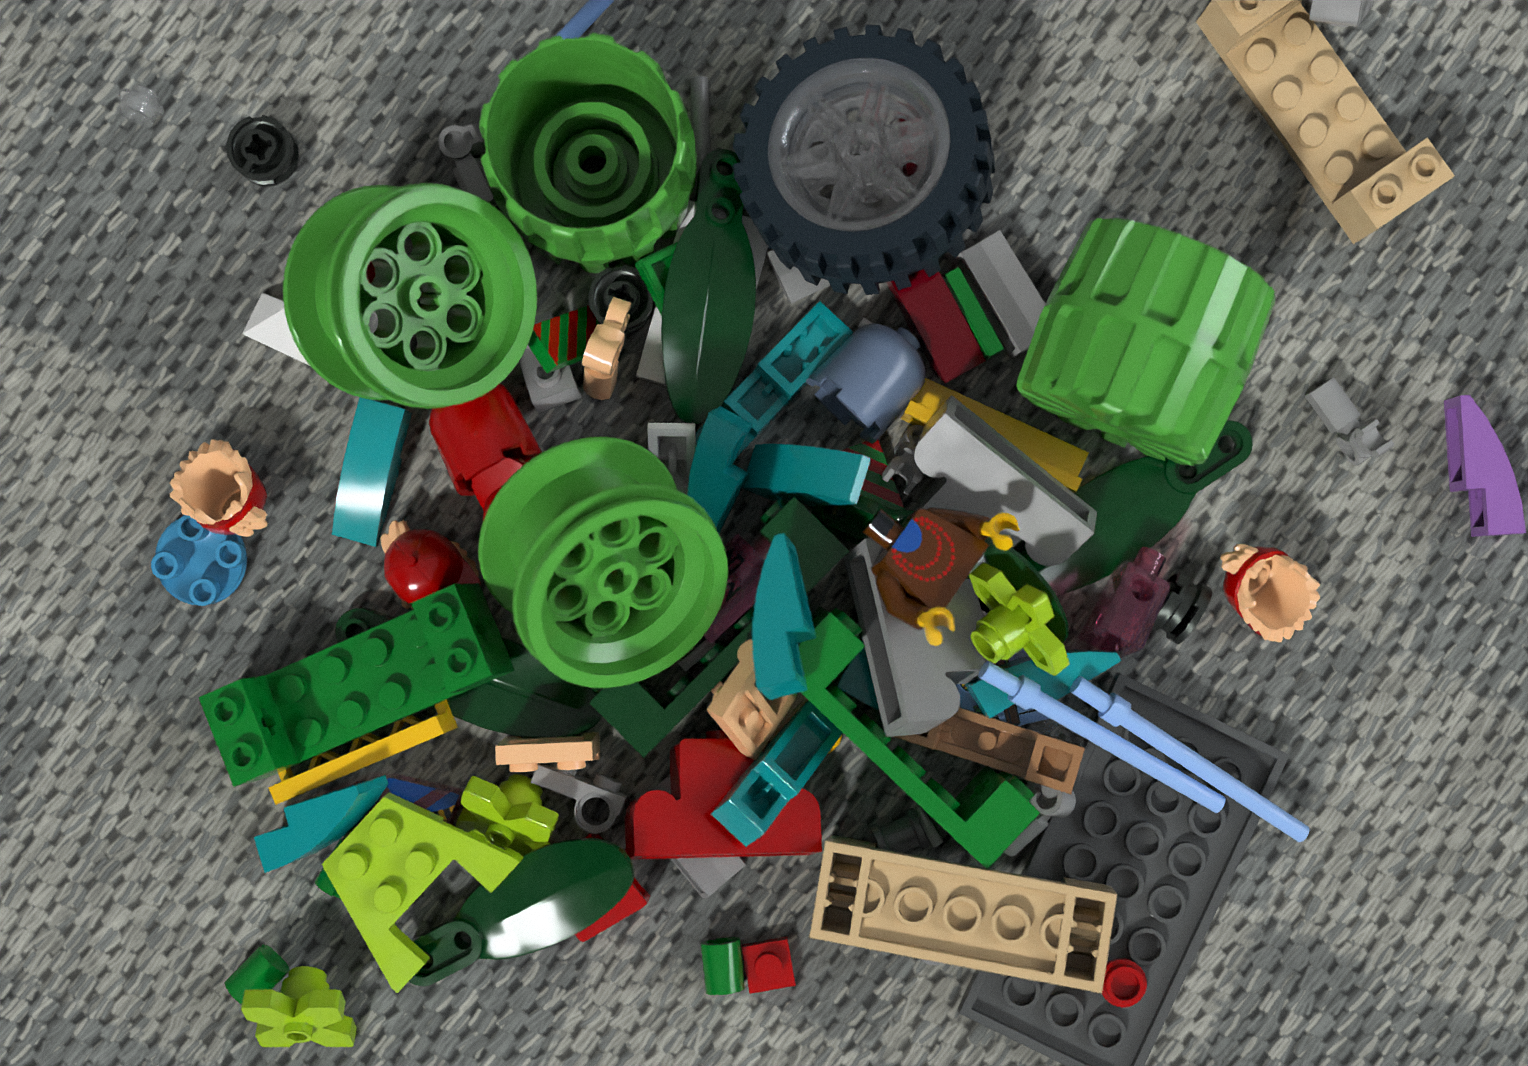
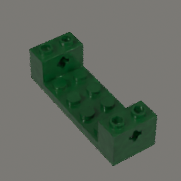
[589,497,849,758]

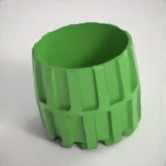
[479,32,697,273]
[1017,218,1276,466]

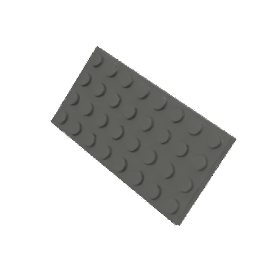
[957,672,1290,1066]

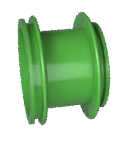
[283,183,537,408]
[478,437,728,688]

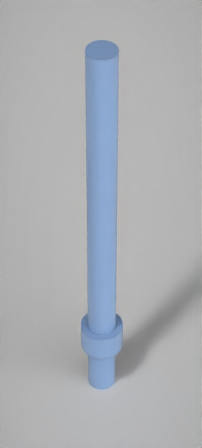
[978,661,1225,813]
[1070,676,1310,842]

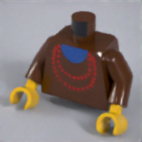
[863,507,1020,646]

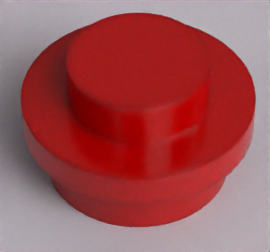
[1101,958,1147,1007]

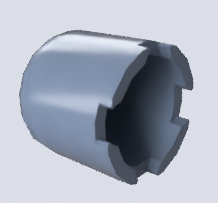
[806,323,926,444]

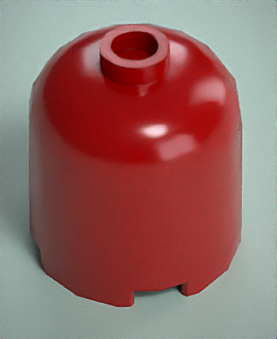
[429,384,542,496]

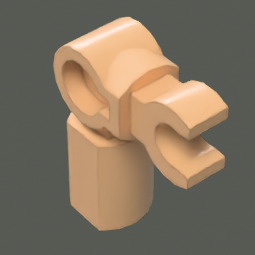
[582,297,631,400]

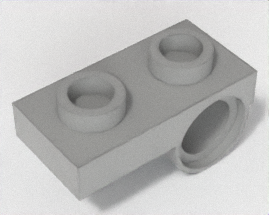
[519,311,582,413]
[531,762,629,834]

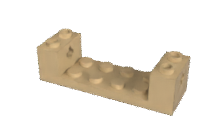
[1196,0,1455,244]
[809,835,1117,993]

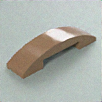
[893,707,1085,794]

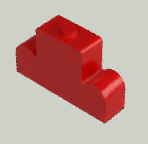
[625,730,822,860]

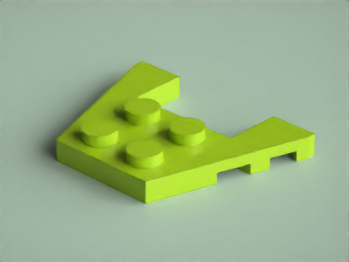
[322,792,524,993]

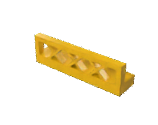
[901,378,1089,493]
[268,700,458,805]

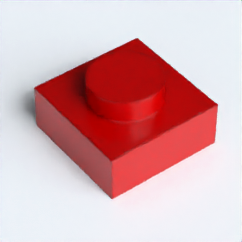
[742,936,796,994]

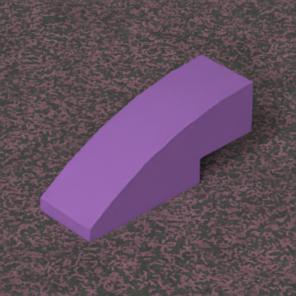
[1444,395,1526,537]

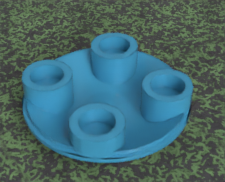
[151,515,247,606]

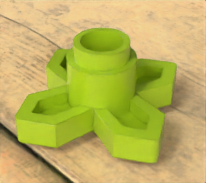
[969,563,1070,676]
[456,774,559,856]
[241,966,356,1047]

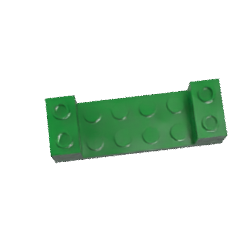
[198,583,515,787]
[798,606,1040,869]

